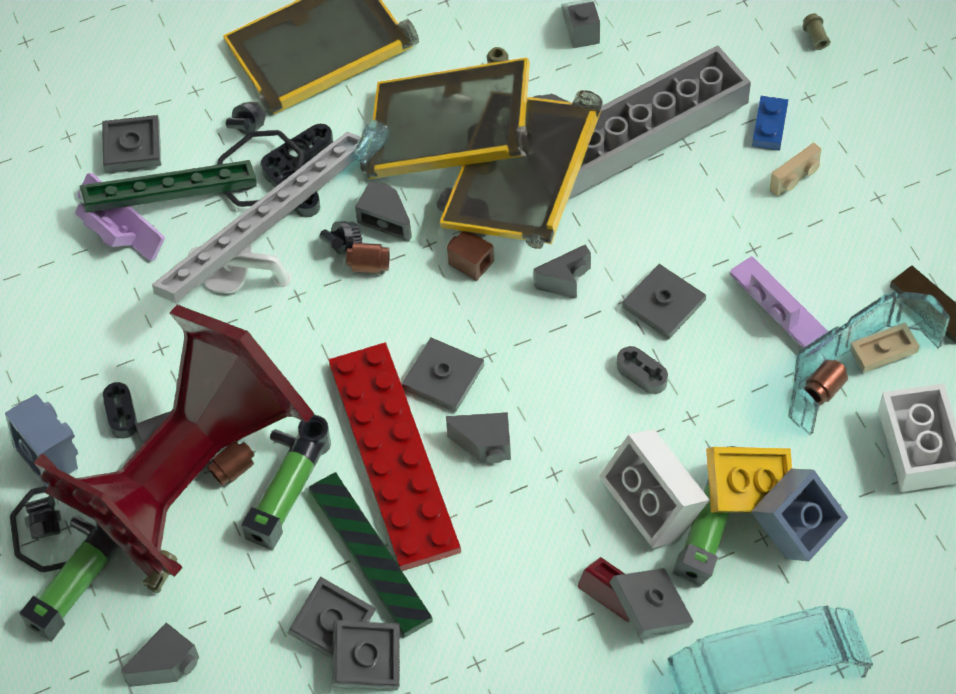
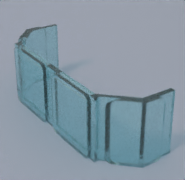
[788,291,950,436]
[667,605,873,694]

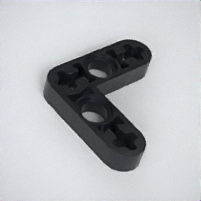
[261,123,334,217]

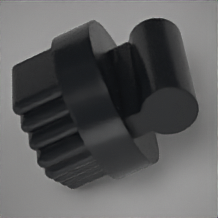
[225,102,267,135]
[319,221,363,254]
[24,496,62,539]

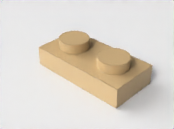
[769,142,822,197]
[849,323,920,373]

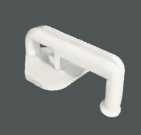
[188,245,291,294]

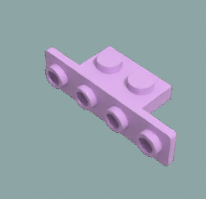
[75,173,165,261]
[730,256,830,353]

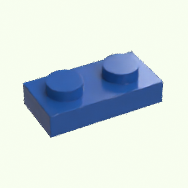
[752,95,789,151]

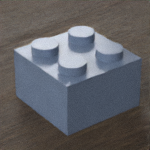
[4,394,78,487]
[751,468,849,562]

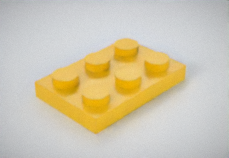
[706,446,792,513]

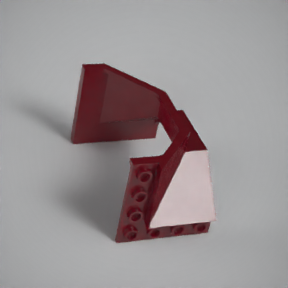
[34,304,315,577]

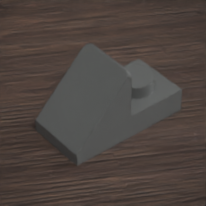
[533,244,591,298]

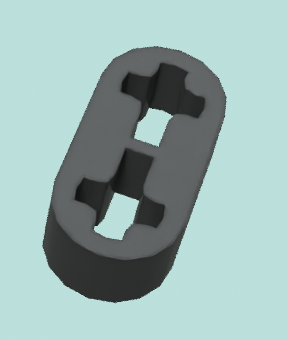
[617,346,668,394]

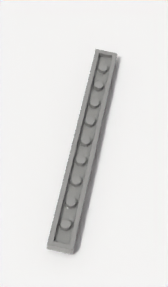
[152,132,370,303]

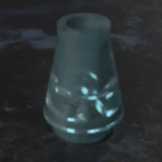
[352,120,391,164]

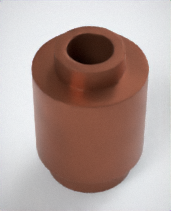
[346,243,390,274]
[804,360,848,405]
[207,441,255,486]

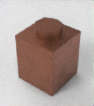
[447,231,494,281]

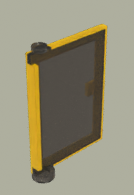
[223,0,419,115]
[360,57,535,179]
[439,90,603,249]

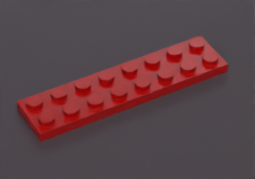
[328,342,461,571]

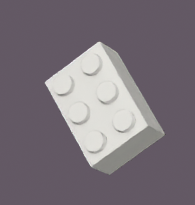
[878,383,956,492]
[599,429,709,548]

